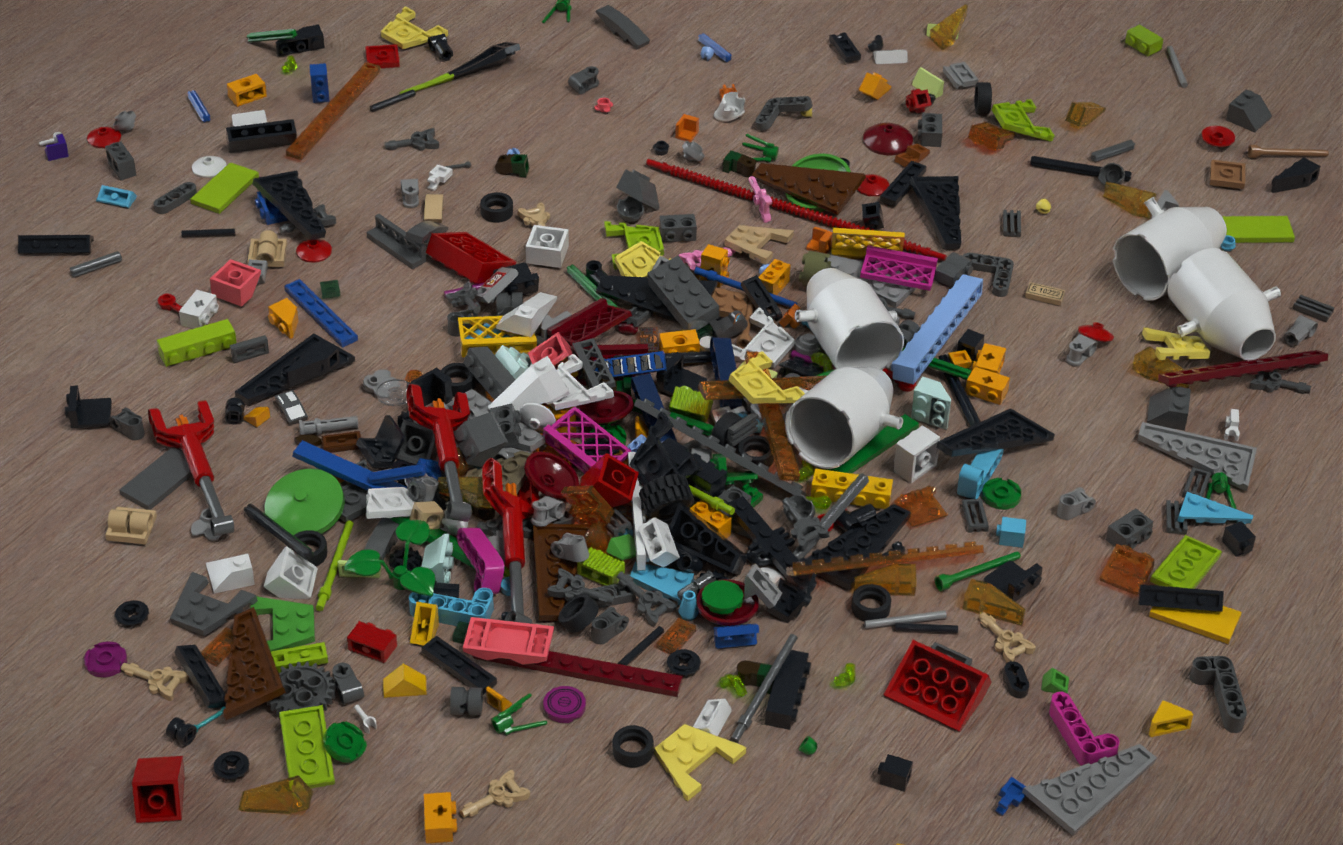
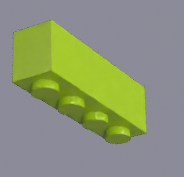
[157,319,237,367]

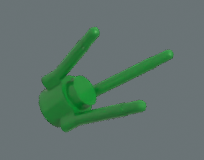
[542,0,572,23]
[742,134,779,162]
[1206,472,1237,509]
[491,693,548,735]

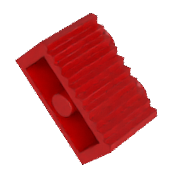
[347,621,397,663]

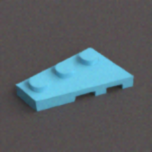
[630,562,694,606]

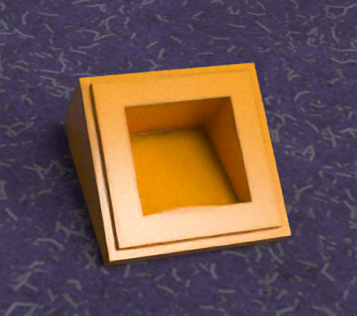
[243,407,270,427]
[635,416,649,439]
[486,686,512,712]

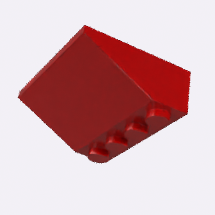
[426,232,517,284]
[883,640,992,732]

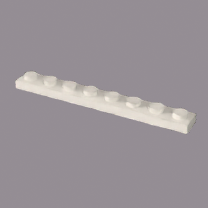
[628,452,649,570]

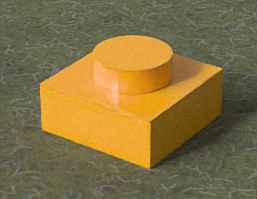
[948,350,972,368]

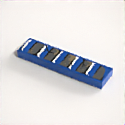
[594,351,667,378]

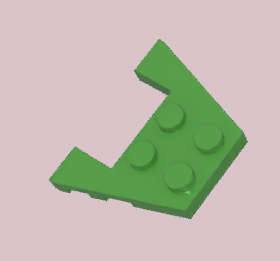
[251,597,315,651]

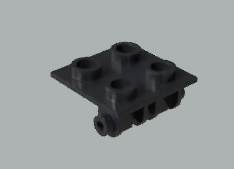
[778,356,826,387]

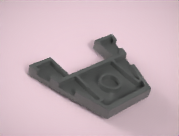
[339,459,368,522]
[170,572,258,636]

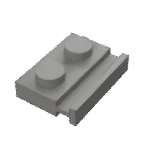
[943,62,978,89]

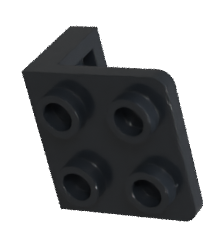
[493,263,539,295]
[656,352,707,396]
[406,367,453,407]
[65,385,112,429]
[356,415,405,468]
[984,561,1043,604]
[767,572,817,623]

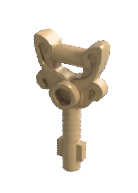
[518,203,550,226]
[979,612,1036,663]
[121,663,189,701]
[460,770,530,818]

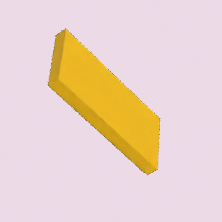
[1149,606,1242,644]

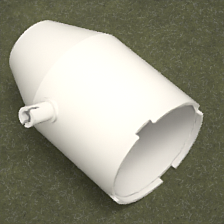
[1113,197,1227,300]
[1168,248,1281,360]
[795,268,904,370]
[785,367,903,469]

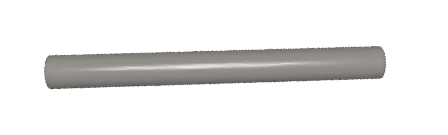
[1167,46,1188,88]
[864,610,946,629]

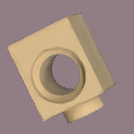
[409,501,444,530]

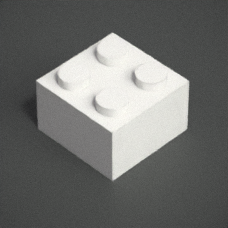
[526,225,569,268]
[894,425,940,484]

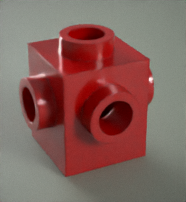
[905,89,931,114]

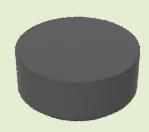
[408,481,426,501]

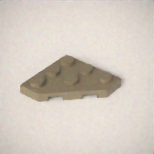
[460,451,532,496]

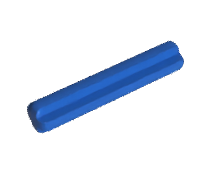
[698,33,732,62]
[187,90,211,122]
[369,464,426,484]

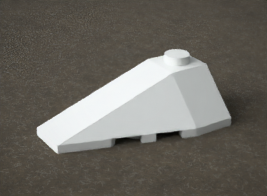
[496,292,557,337]
[488,356,570,411]

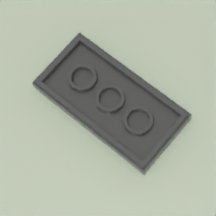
[119,447,192,510]

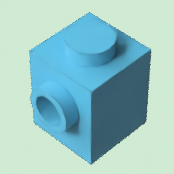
[996,517,1026,548]

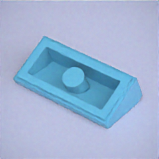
[96,185,137,208]

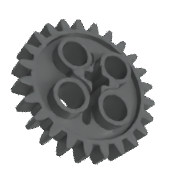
[267,662,336,716]

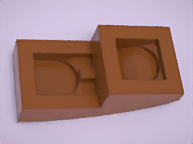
[894,143,930,167]

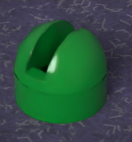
[798,736,817,755]

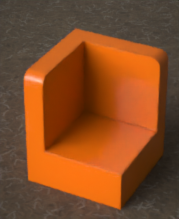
[675,114,699,142]
[806,227,833,253]

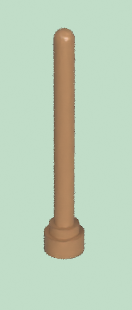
[1248,145,1329,158]
[736,297,754,349]

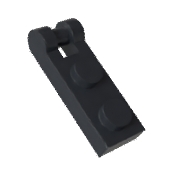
[829,32,861,62]
[741,275,782,321]

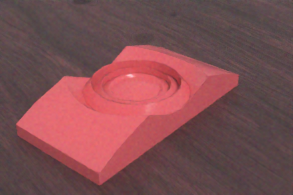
[463,617,554,665]

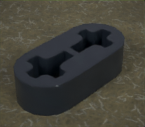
[1003,661,1029,698]

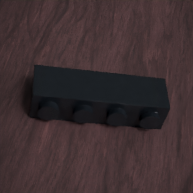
[226,119,297,153]
[765,650,812,730]

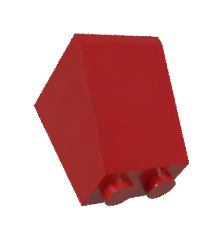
[573,453,639,515]
[132,756,185,823]

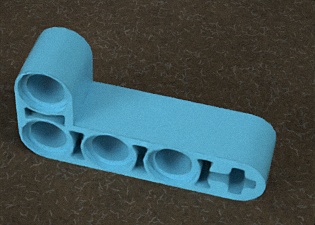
[957,449,1004,499]
[409,588,494,628]

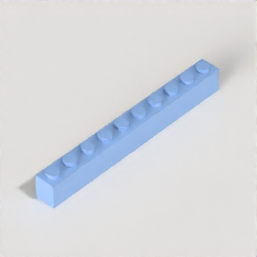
[891,274,983,384]

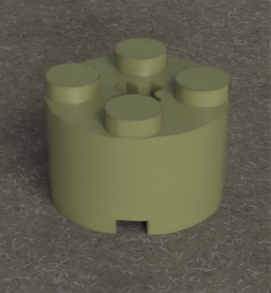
[799,250,831,286]

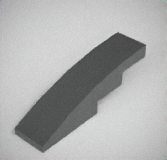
[596,5,650,50]
[406,221,449,244]
[364,518,399,560]

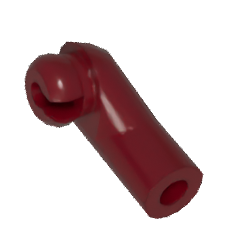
[617,322,638,334]

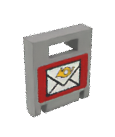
[474,267,518,304]

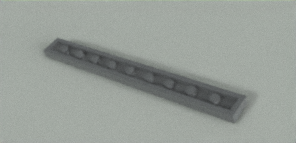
[634,398,806,496]

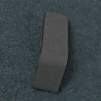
[1189,656,1247,733]

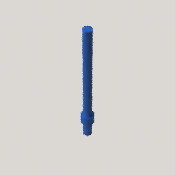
[694,267,798,308]

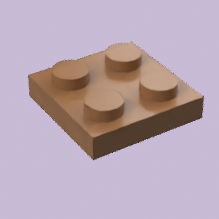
[1210,160,1246,189]
[712,288,748,317]

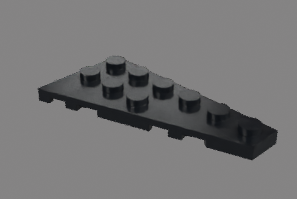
[252,170,326,240]
[910,176,962,249]
[596,275,718,323]
[235,333,355,405]
[936,408,1055,457]
[799,504,911,591]

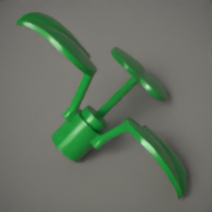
[344,520,435,597]

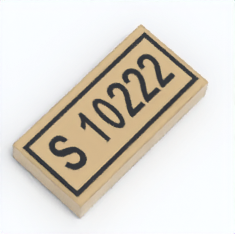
[1025,282,1065,306]

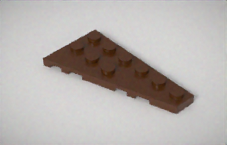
[751,163,866,215]
[532,524,593,621]
[223,607,286,720]

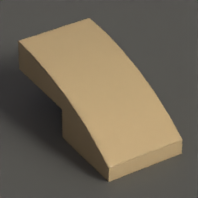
[424,194,443,223]

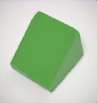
[1041,668,1069,693]

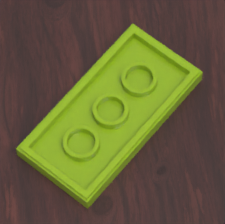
[190,162,259,214]
[1222,216,1295,243]
[1150,535,1222,589]
[279,705,335,792]

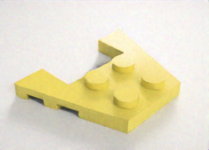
[381,6,448,49]
[614,241,671,277]
[1142,327,1210,360]
[728,351,805,404]
[654,724,746,801]

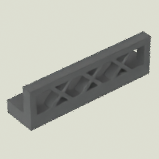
[366,214,426,269]
[572,338,616,402]

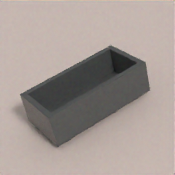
[648,256,720,331]

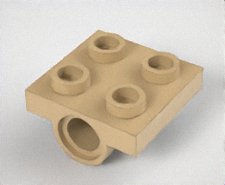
[248,230,287,267]
[105,507,157,545]

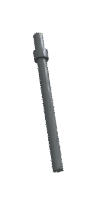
[731,634,798,743]

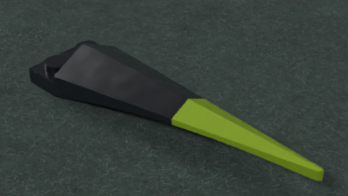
[400,41,521,94]

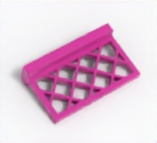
[860,245,938,291]
[543,406,632,474]

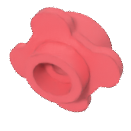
[595,98,613,112]

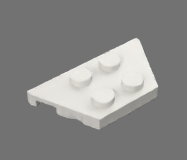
[366,487,422,519]

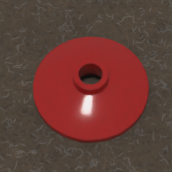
[1201,126,1235,147]
[87,127,121,148]
[857,174,889,197]
[296,239,332,263]
[1078,322,1114,341]

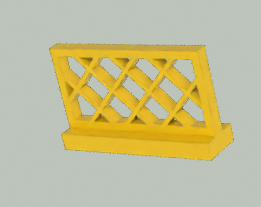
[831,228,905,260]
[458,316,537,358]

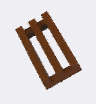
[321,431,361,453]

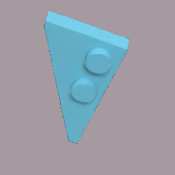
[1177,492,1253,524]

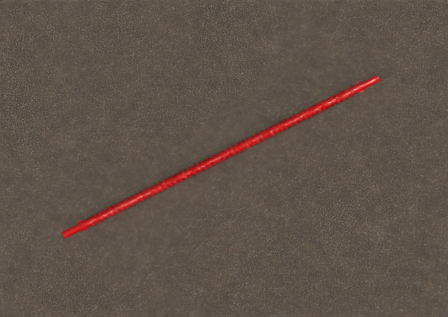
[646,159,947,261]

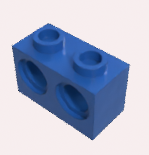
[310,63,330,103]

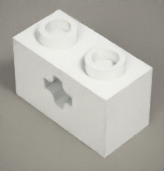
[179,290,219,329]
[638,517,680,568]

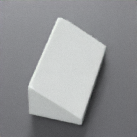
[873,49,907,64]
[232,110,267,127]
[693,699,732,736]

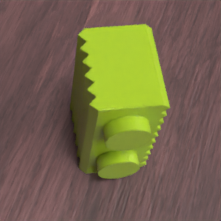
[1125,24,1163,57]
[669,386,713,422]
[577,547,625,586]

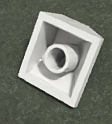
[264,546,318,599]
[206,554,255,594]

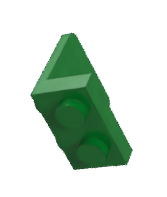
[710,453,758,484]

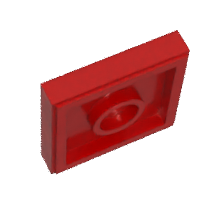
[365,44,400,69]

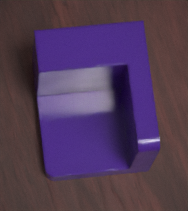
[45,134,69,161]

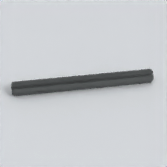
[793,473,869,560]

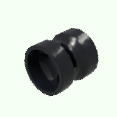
[224,398,245,425]
[166,717,197,746]

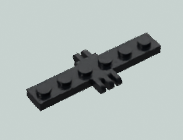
[727,496,810,588]

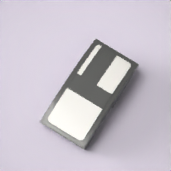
[275,390,308,426]

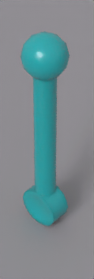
[194,706,226,732]

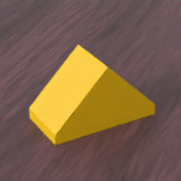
[410,602,439,645]
[383,663,427,698]
[1149,700,1193,737]

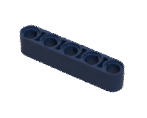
[710,337,742,410]
[631,373,677,443]

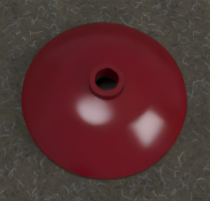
[863,122,913,156]
[576,391,633,425]
[524,451,579,499]
[697,580,759,626]

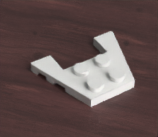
[732,308,795,368]
[549,354,614,410]

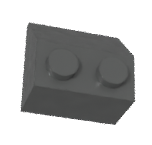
[1226,89,1272,132]
[616,169,660,210]
[1147,387,1191,431]
[454,412,508,467]
[397,420,438,464]

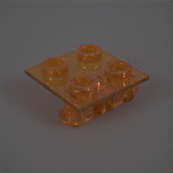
[894,485,948,527]

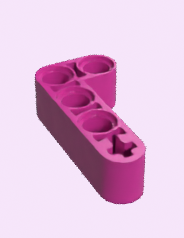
[457,528,504,594]
[1049,692,1120,766]

